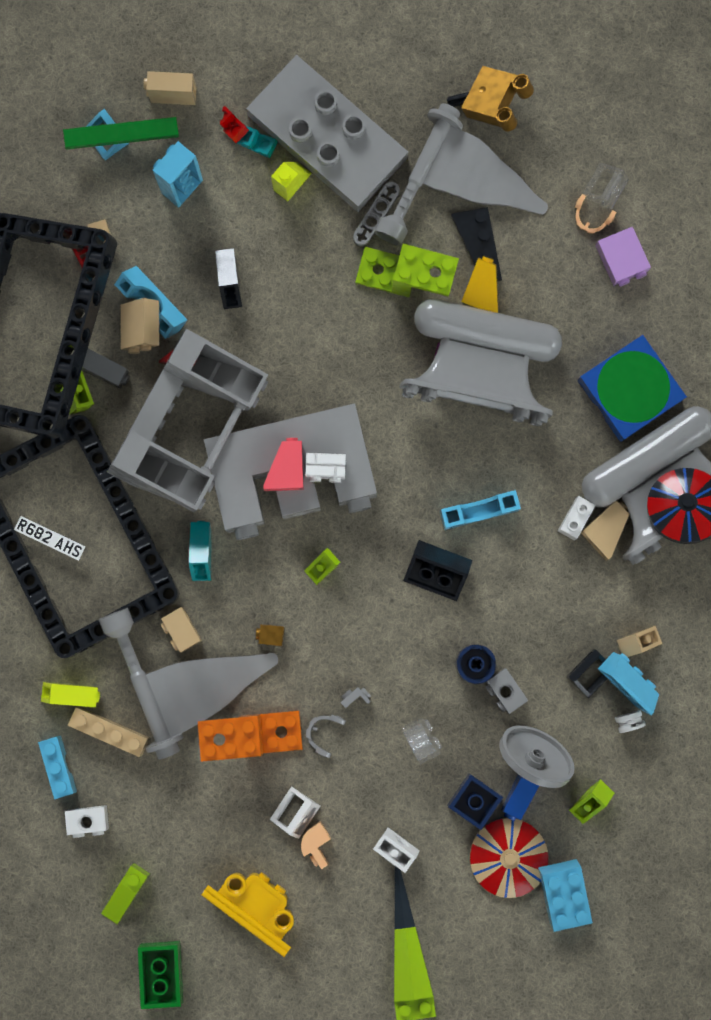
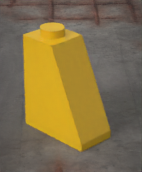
[461,256,499,313]

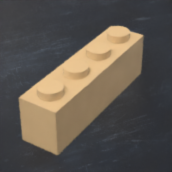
[68,707,150,757]

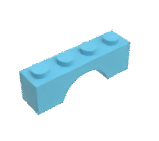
[114,266,187,339]
[440,490,521,530]

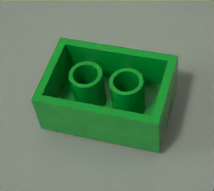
[138,941,183,1009]

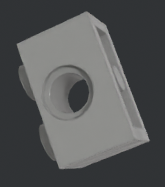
[485,668,528,714]

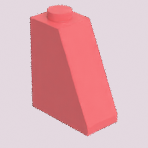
[263,438,304,491]

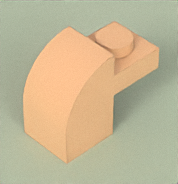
[301,821,331,869]

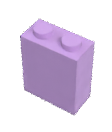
[595,227,651,286]

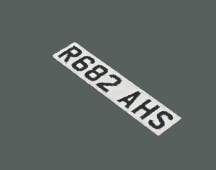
[14,516,85,561]

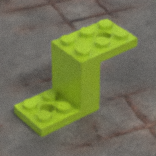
[355,244,459,298]

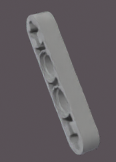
[353,182,400,247]

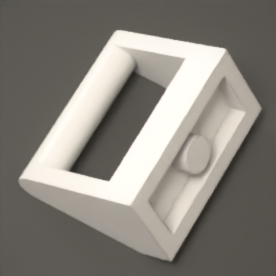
[270,786,320,839]

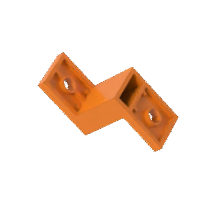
[198,711,303,762]

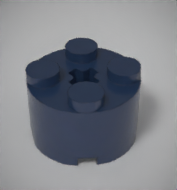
[455,645,496,684]

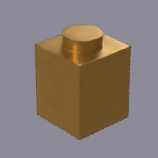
[255,624,284,646]

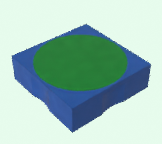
[577,335,687,443]

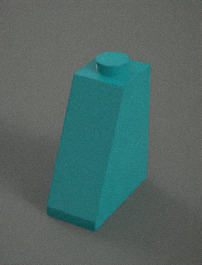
[189,521,211,581]

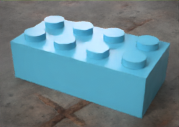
[153,141,203,208]

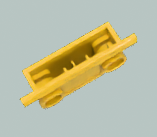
[201,872,294,957]

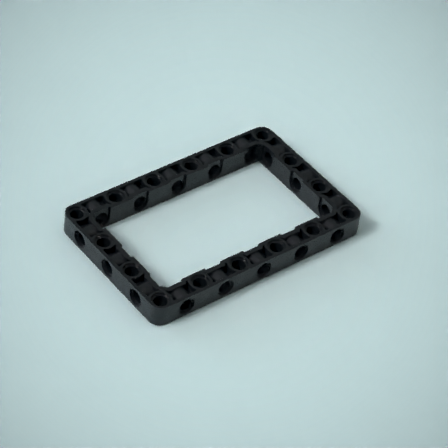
[0,213,117,438]
[0,415,180,658]

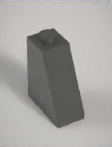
[82,349,130,389]

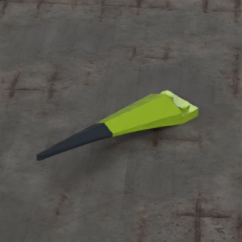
[394,866,436,1020]

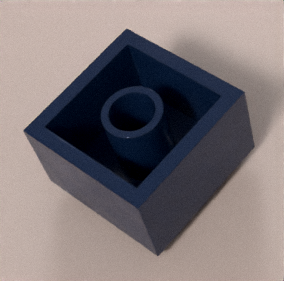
[447,773,503,830]

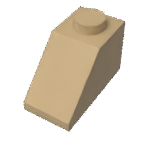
[617,626,662,657]

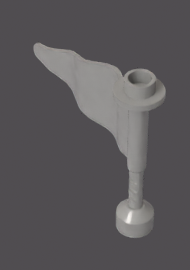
[374,103,548,246]
[98,608,278,760]

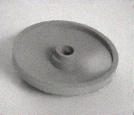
[499,726,574,788]

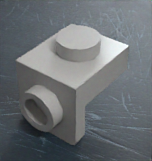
[340,687,371,708]

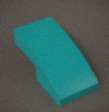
[237,126,278,158]

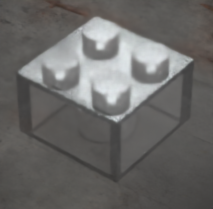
[400,717,442,764]

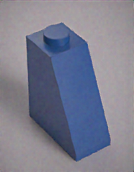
[501,775,539,821]

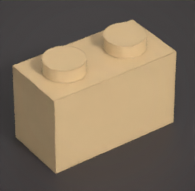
[161,607,202,653]

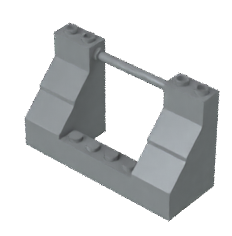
[107,329,268,512]

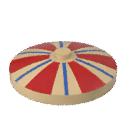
[470,818,548,898]

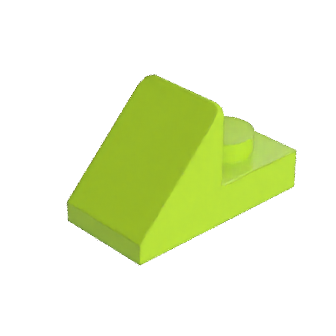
[304,548,340,585]

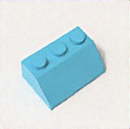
[598,652,659,715]

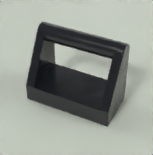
[566,649,607,699]

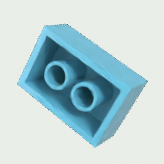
[538,859,593,932]

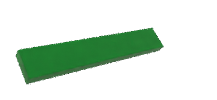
[63,117,179,150]

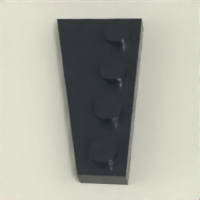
[451,207,502,281]

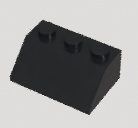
[403,540,473,601]

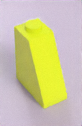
[271,162,312,202]
[41,682,100,707]

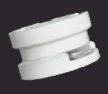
[615,710,646,733]

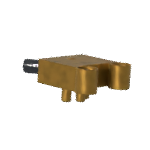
[447,66,534,132]

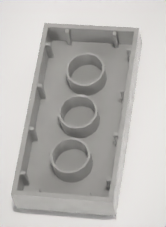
[246,55,408,212]

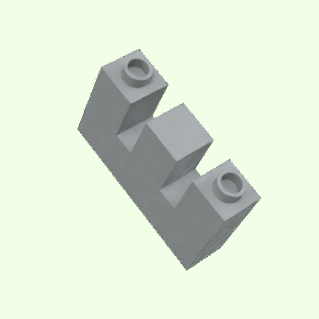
[204,403,377,540]

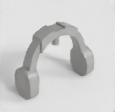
[306,715,346,758]

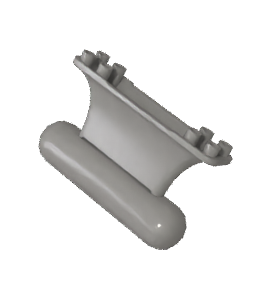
[399,299,562,426]
[582,406,711,565]

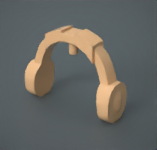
[575,194,616,234]

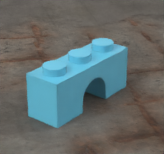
[38,736,77,799]

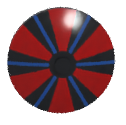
[647,468,711,544]

